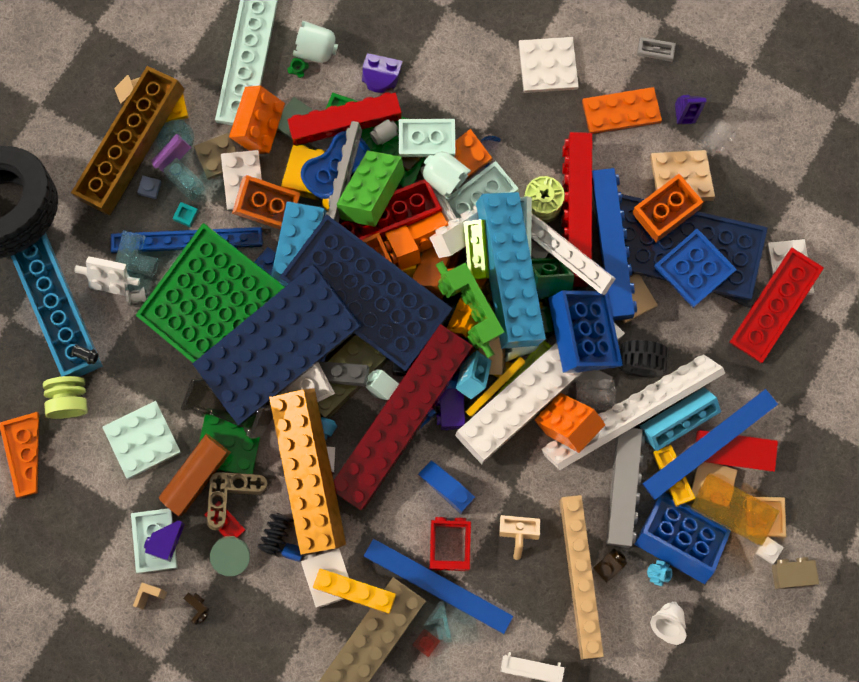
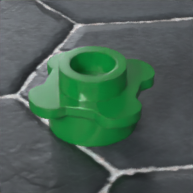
[287,58,309,78]

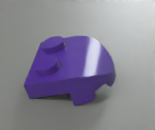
[362,53,403,93]

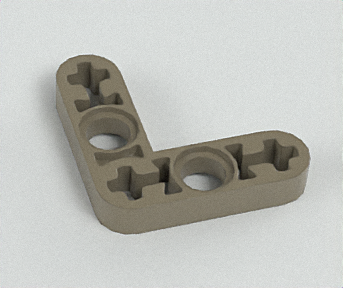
[207,472,268,531]

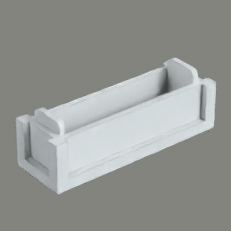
[500,652,564,682]

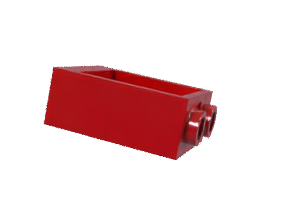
[429,517,471,571]

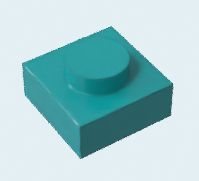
[173,202,199,228]

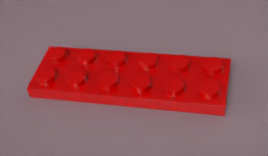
[729,247,824,363]

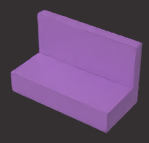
[151,134,191,174]

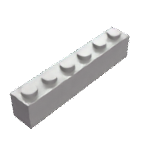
[606,428,645,548]

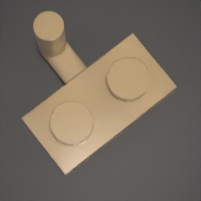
[499,515,540,560]

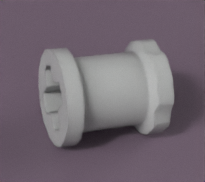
[125,286,148,306]

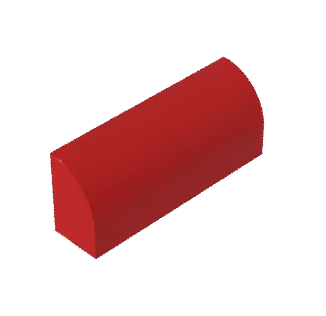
[696,430,778,472]

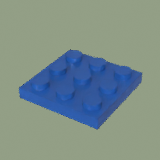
[654,228,737,308]

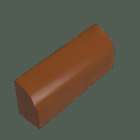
[412,247,464,300]
[159,433,231,516]

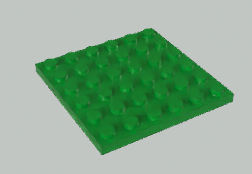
[136,223,285,363]

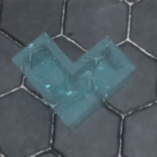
[115,230,159,277]

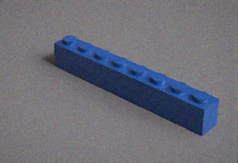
[592,168,637,321]

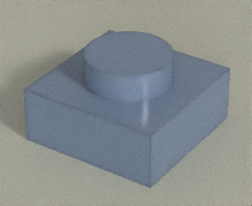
[137,176,161,199]

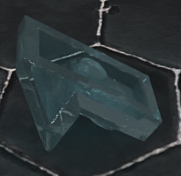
[423,601,452,644]

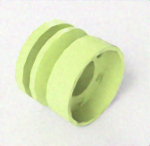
[524,176,565,223]
[43,376,88,419]

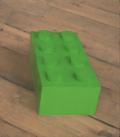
[337,150,405,227]

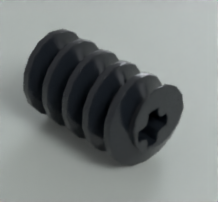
[257,513,294,558]

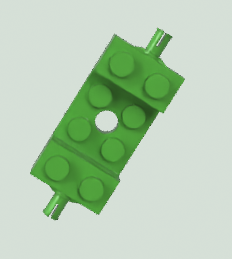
[435,261,504,358]

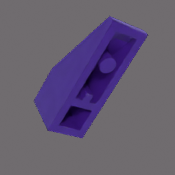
[675,95,707,124]

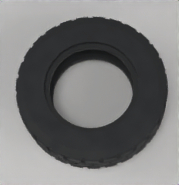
[0,146,58,259]

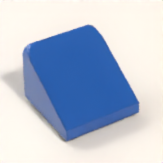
[281,543,304,562]

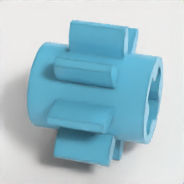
[647,560,672,586]

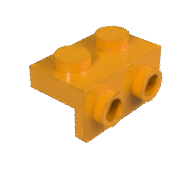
[447,298,478,340]

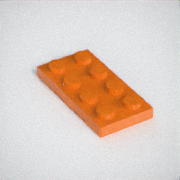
[582,87,662,134]

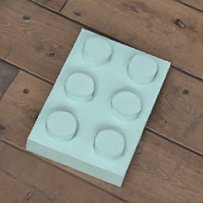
[399,119,455,157]
[131,508,177,574]

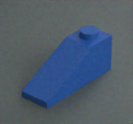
[418,460,475,514]

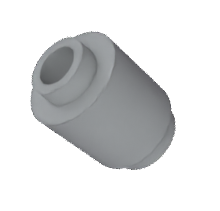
[370,119,398,145]

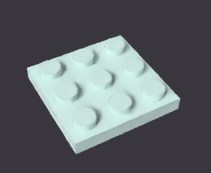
[102,401,181,479]

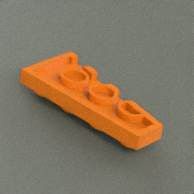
[0,412,39,499]

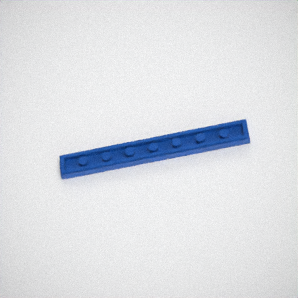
[111,227,263,253]
[642,389,778,500]
[364,539,513,634]

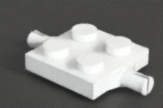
[75,257,140,296]

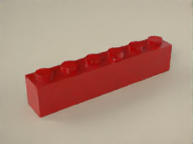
[287,92,402,146]

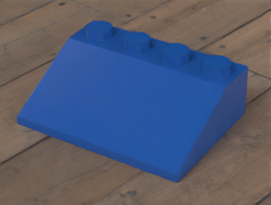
[548,291,623,373]
[634,492,731,584]

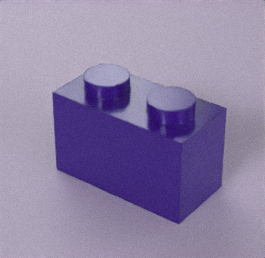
[436,388,465,430]

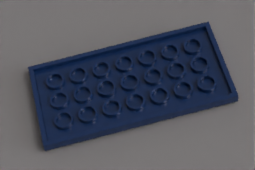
[601,194,768,301]
[280,214,453,371]
[192,265,361,425]

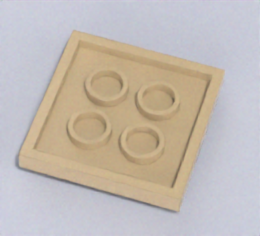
[650,150,715,201]

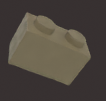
[772,557,819,589]

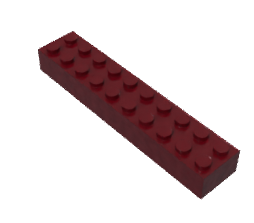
[334,324,474,511]

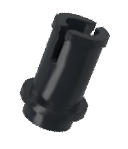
[71,344,99,364]

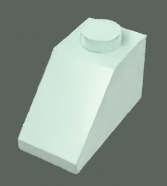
[366,370,399,400]

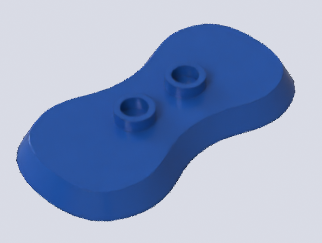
[300,131,370,199]

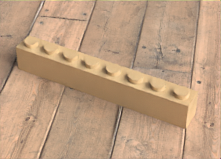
[560,495,604,660]

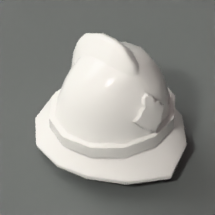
[650,601,687,645]

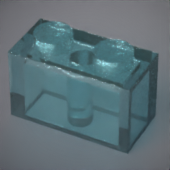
[163,157,205,202]

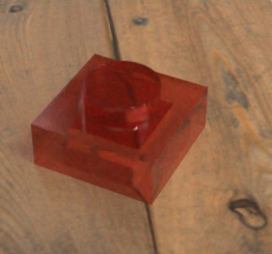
[413,629,440,657]

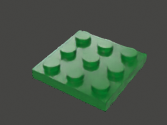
[199,408,264,474]

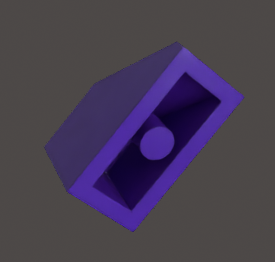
[144,521,185,562]

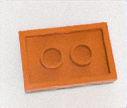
[454,129,493,181]

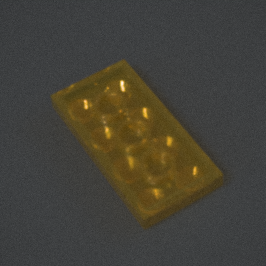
[690,473,779,546]

